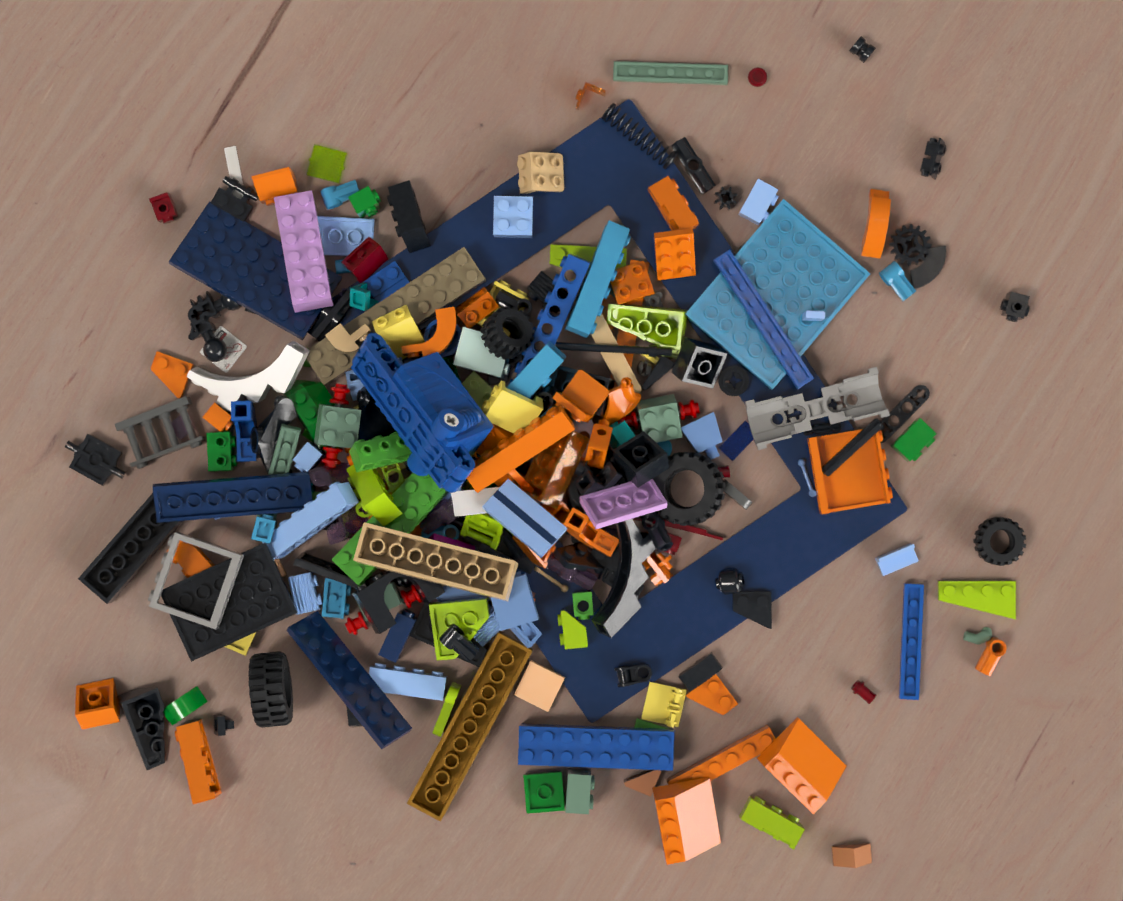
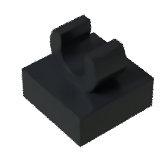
[214,714,234,736]

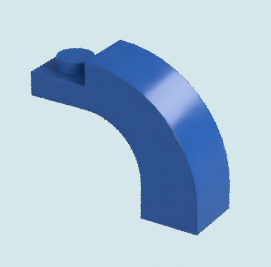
[231,401,257,462]

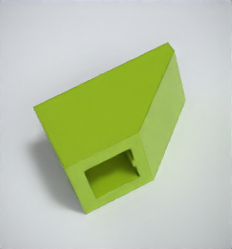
[557,609,588,649]

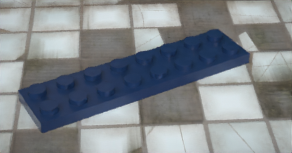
[152,472,313,523]
[286,611,412,750]

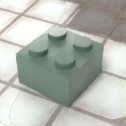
[565,769,595,814]

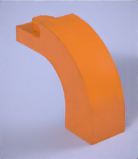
[861,189,891,259]
[401,307,457,358]
[563,507,619,557]

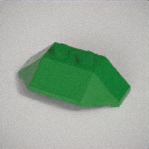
[283,380,336,451]

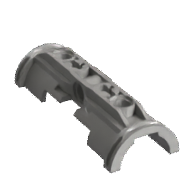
[745,367,890,450]

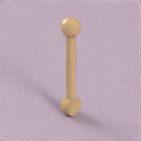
[534,566,568,592]

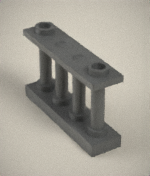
[115,396,206,469]

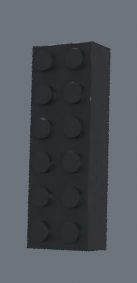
[78,493,183,604]

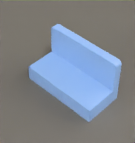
[875,543,919,576]

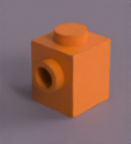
[202,402,234,432]

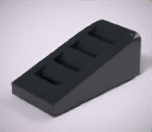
[641,356,675,391]

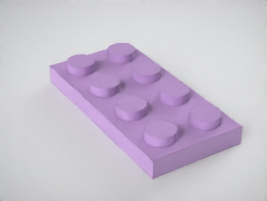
[579,479,667,529]

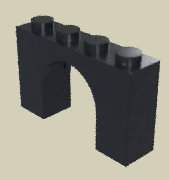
[352,571,445,634]

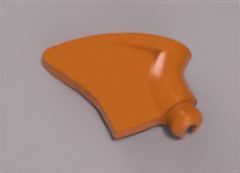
[603,377,641,424]

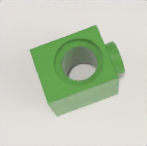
[572,591,594,620]

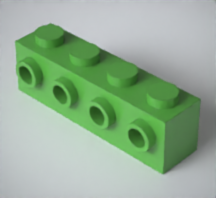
[349,432,411,472]

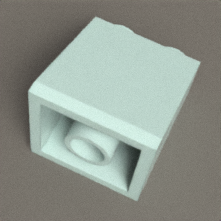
[453,327,510,379]

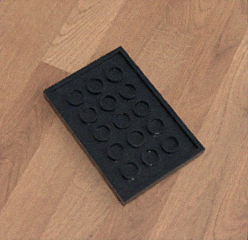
[161,543,298,662]

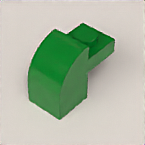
[163,686,208,726]

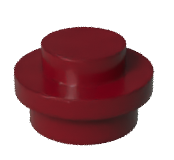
[748,67,767,87]

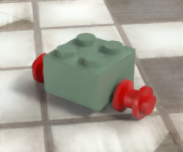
[314,383,361,468]
[617,394,700,443]
[345,581,423,635]

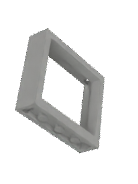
[148,532,244,630]

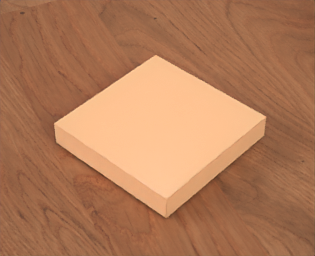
[514,660,565,712]

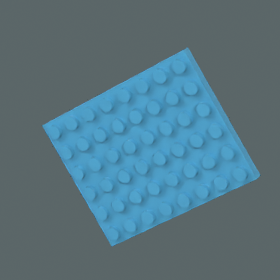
[685,199,870,390]

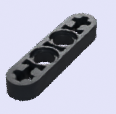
[880,385,930,443]

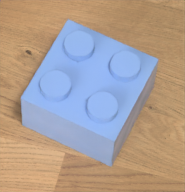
[493,196,533,238]

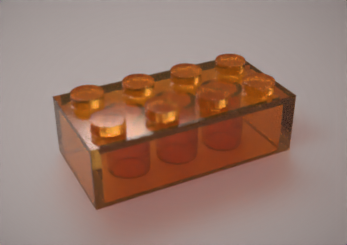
[520,431,590,509]

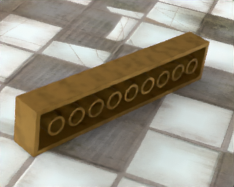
[407,631,533,822]

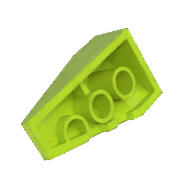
[607,304,688,350]

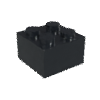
[671,338,727,388]
[613,431,669,488]

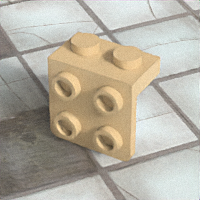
[517,152,564,194]

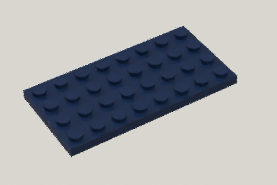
[169,201,342,340]

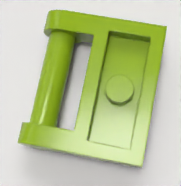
[460,513,504,550]

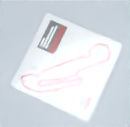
[200,326,247,373]

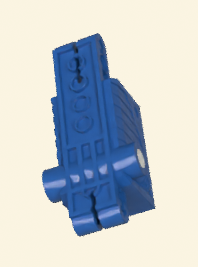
[351,333,494,493]

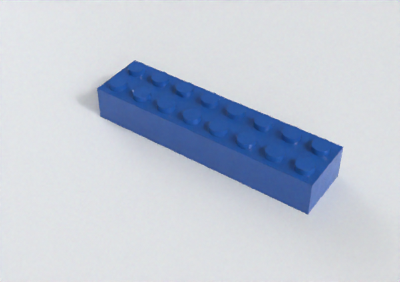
[518,723,675,771]

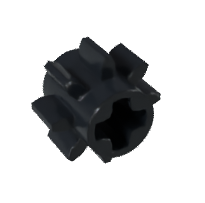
[714,187,737,211]

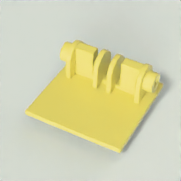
[641,682,687,728]

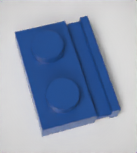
[364,261,410,303]

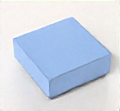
[802,310,825,321]

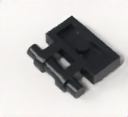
[211,176,259,222]

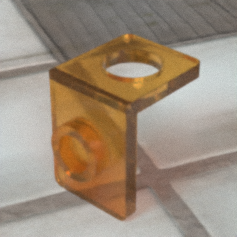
[575,82,606,110]

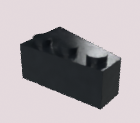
[387,180,431,253]

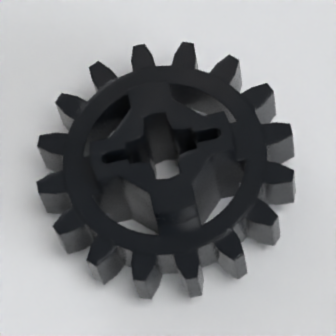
[889,224,932,266]

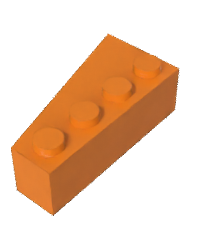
[175,719,222,805]

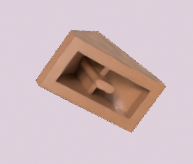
[624,770,661,797]
[832,843,872,868]

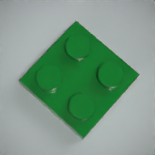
[523,771,565,814]

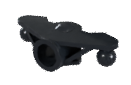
[250,395,297,474]

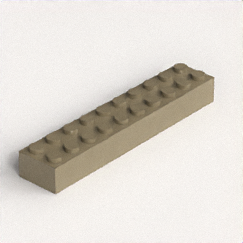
[306,247,486,386]

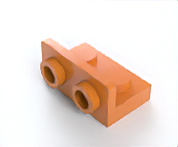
[455,287,499,329]

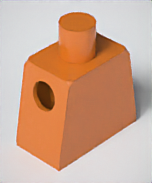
[585,419,613,469]

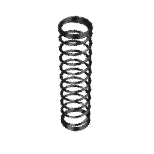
[601,103,678,170]

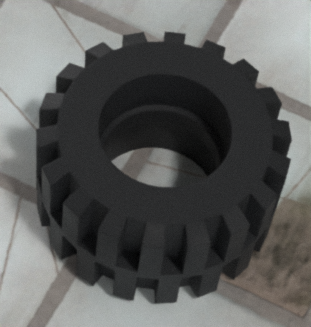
[481,306,535,360]
[973,517,1026,566]

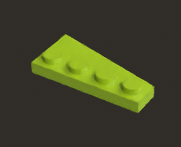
[550,244,627,283]
[938,581,1016,620]

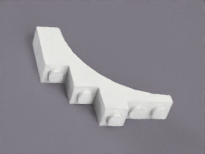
[186,341,310,412]

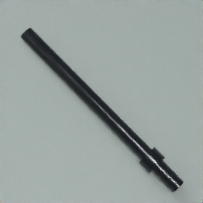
[556,342,672,357]

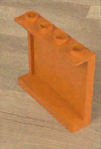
[807,429,893,514]

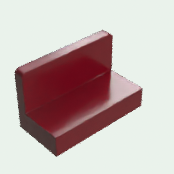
[341,237,388,283]

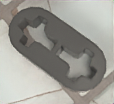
[723,479,752,510]

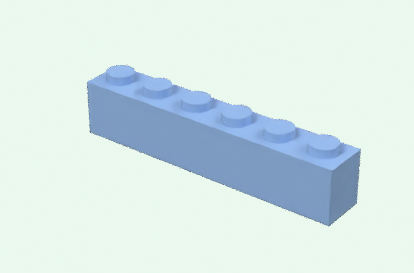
[262,481,359,560]

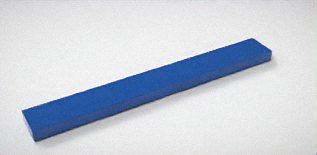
[713,249,814,389]

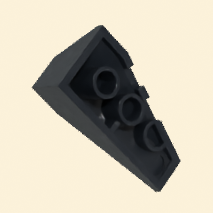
[117,687,165,770]

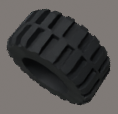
[653,452,726,526]
[248,651,293,728]

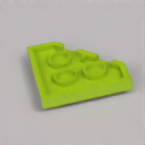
[429,597,490,661]

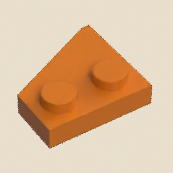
[686,674,738,715]

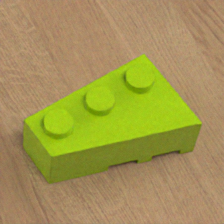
[346,464,403,527]
[739,796,805,850]

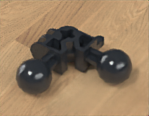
[188,291,242,362]

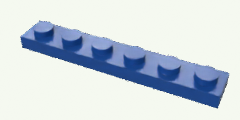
[899,583,924,700]

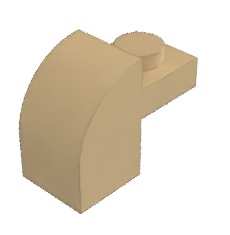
[325,323,372,353]

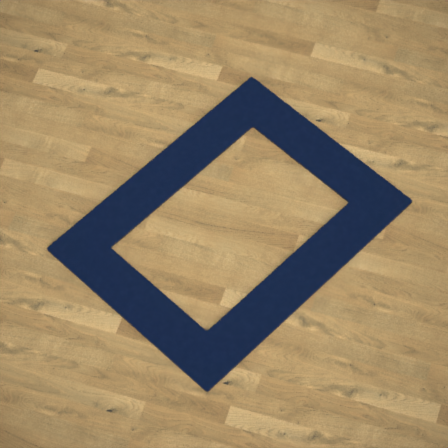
[317,99,907,723]

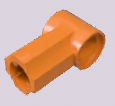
[975,637,1007,676]

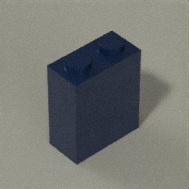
[378,609,417,663]

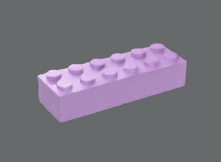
[274,190,333,313]

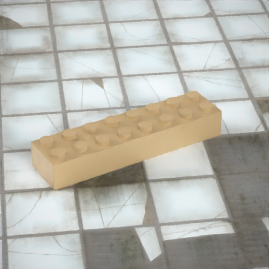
[353,522,518,602]

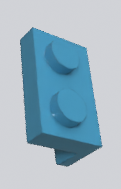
[322,578,351,619]

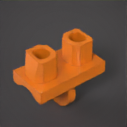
[642,551,673,586]

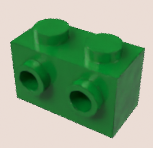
[348,186,382,218]
[891,418,937,462]
[207,432,237,471]

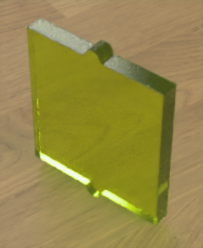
[306,144,347,183]

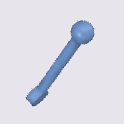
[798,459,817,497]

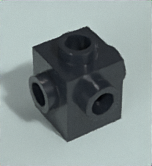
[1000,292,1030,322]

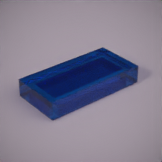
[719,421,753,461]

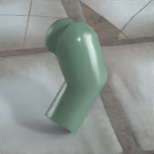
[963,627,992,645]

